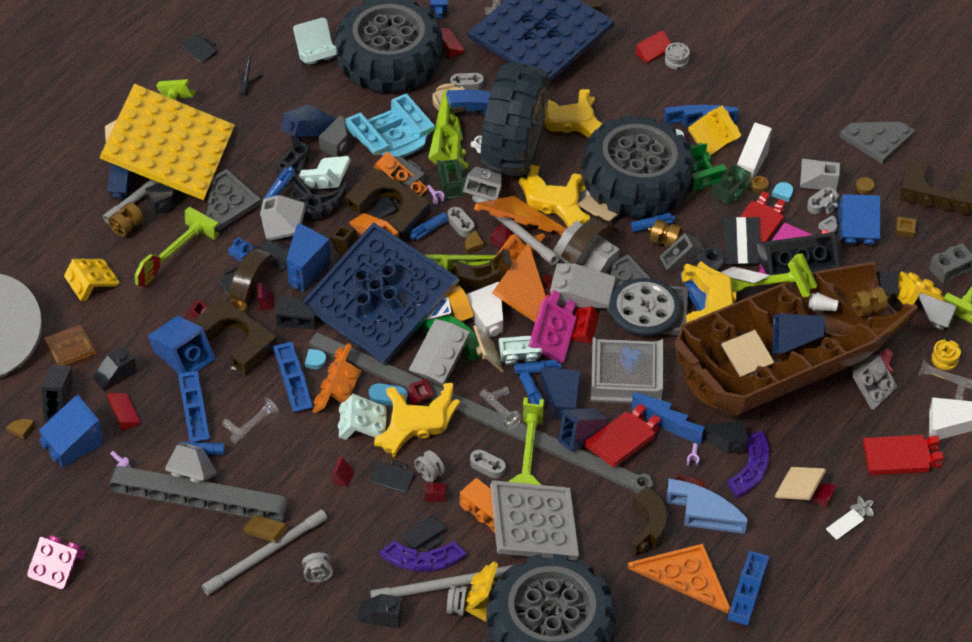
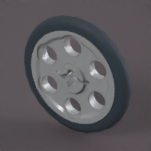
[609,278,682,336]

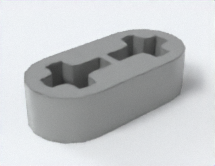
[450,73,484,90]
[807,187,837,214]
[448,207,474,237]
[470,450,505,479]

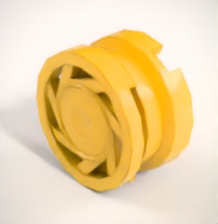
[932,340,961,370]

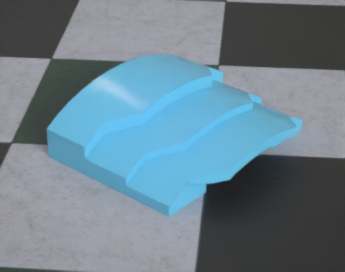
[345,93,435,158]

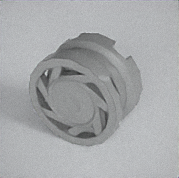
[664,42,690,70]
[414,450,445,482]
[302,552,333,583]
[447,585,468,616]

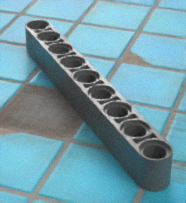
[109,466,289,522]

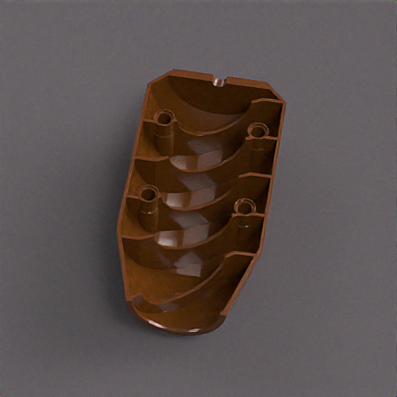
[675,262,918,416]

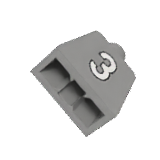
[463,167,501,200]

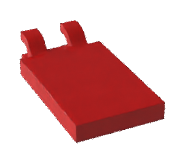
[740,191,786,242]
[585,404,661,468]
[863,435,943,475]

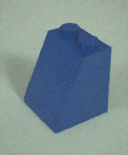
[838,194,880,246]
[286,223,331,292]
[148,316,216,374]
[39,395,104,468]

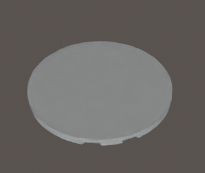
[0,274,42,378]

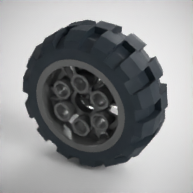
[335,0,442,94]
[481,62,549,176]
[581,115,694,219]
[486,553,617,642]

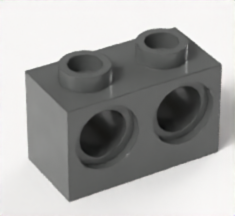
[929,244,972,284]

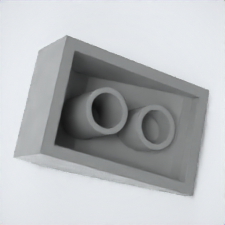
[550,263,616,308]

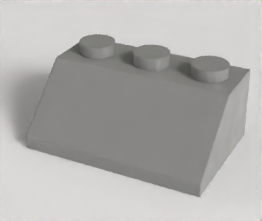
[553,220,619,274]
[409,319,470,388]

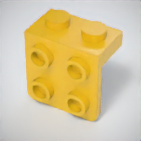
[688,105,742,156]
[64,259,119,301]
[895,271,945,305]
[465,561,498,622]

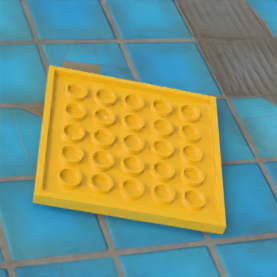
[100,84,235,200]

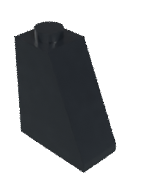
[42,365,73,422]

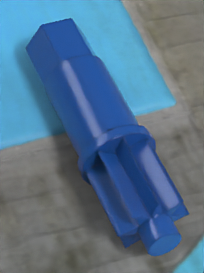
[262,166,295,201]
[410,212,449,241]
[630,213,675,232]
[514,360,561,374]
[519,371,545,406]
[175,442,224,455]

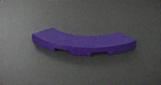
[727,431,769,499]
[380,540,467,572]

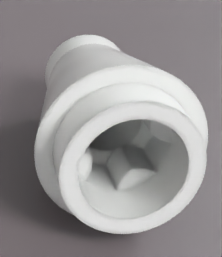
[808,292,838,311]

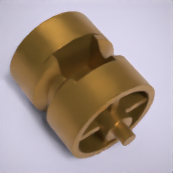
[108,202,144,237]
[648,219,683,248]
[851,287,888,317]

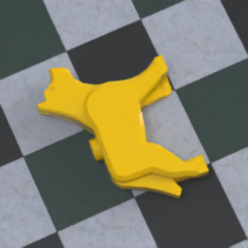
[544,89,603,138]
[519,165,590,228]
[682,261,736,323]
[374,383,460,458]

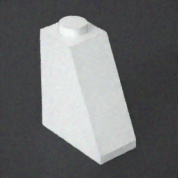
[736,123,772,181]
[466,282,503,337]
[929,398,972,440]

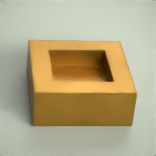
[895,217,916,238]

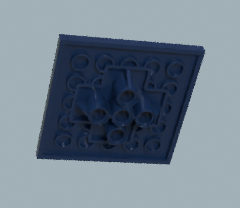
[467,0,614,83]
[302,222,459,365]

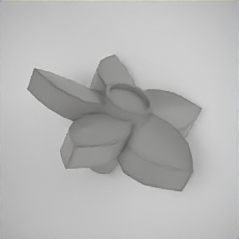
[824,194,839,214]
[850,496,874,518]

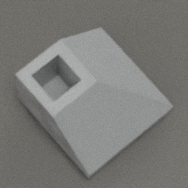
[800,159,840,191]
[260,195,306,240]
[852,355,898,410]
[165,443,217,483]

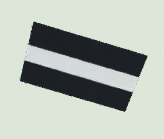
[723,217,760,264]

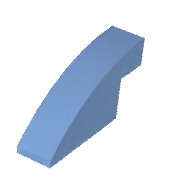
[666,479,747,534]

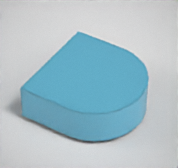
[772,182,793,202]
[305,349,326,369]

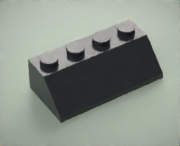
[757,232,840,275]

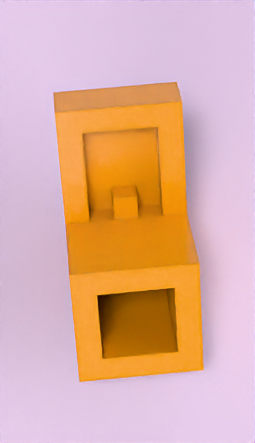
[445,285,474,321]

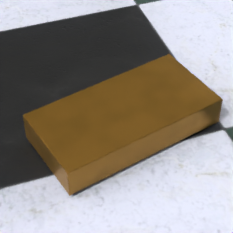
[243,515,288,543]

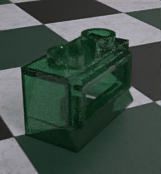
[436,159,466,199]
[711,163,751,204]

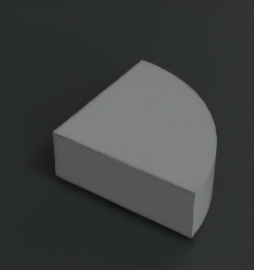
[818,215,837,233]

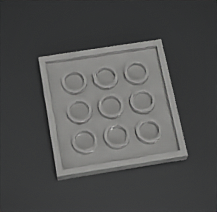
[490,480,579,560]

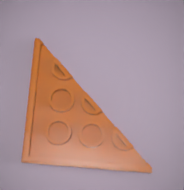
[474,196,566,236]
[492,244,546,322]
[627,544,731,613]

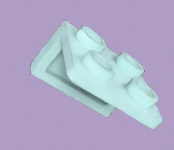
[293,18,336,64]
[299,156,350,189]
[499,336,542,365]
[338,394,387,440]

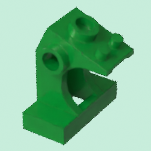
[689,142,727,191]

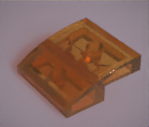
[44,325,95,365]

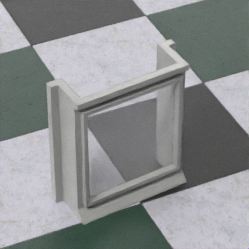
[591,337,663,403]

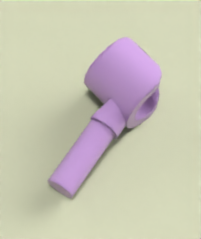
[427,185,444,204]
[687,443,699,467]
[110,451,131,468]

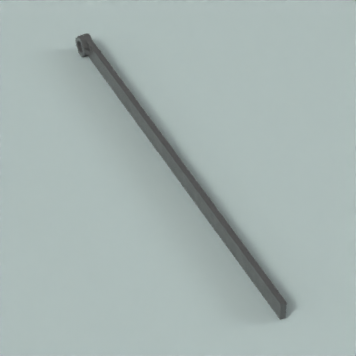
[309,333,653,494]

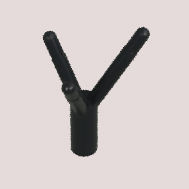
[238,55,262,96]

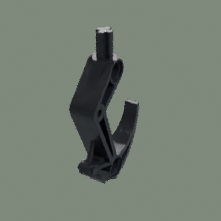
[276,135,347,220]

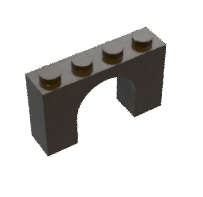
[900,157,972,216]
[345,167,432,242]
[192,297,277,376]

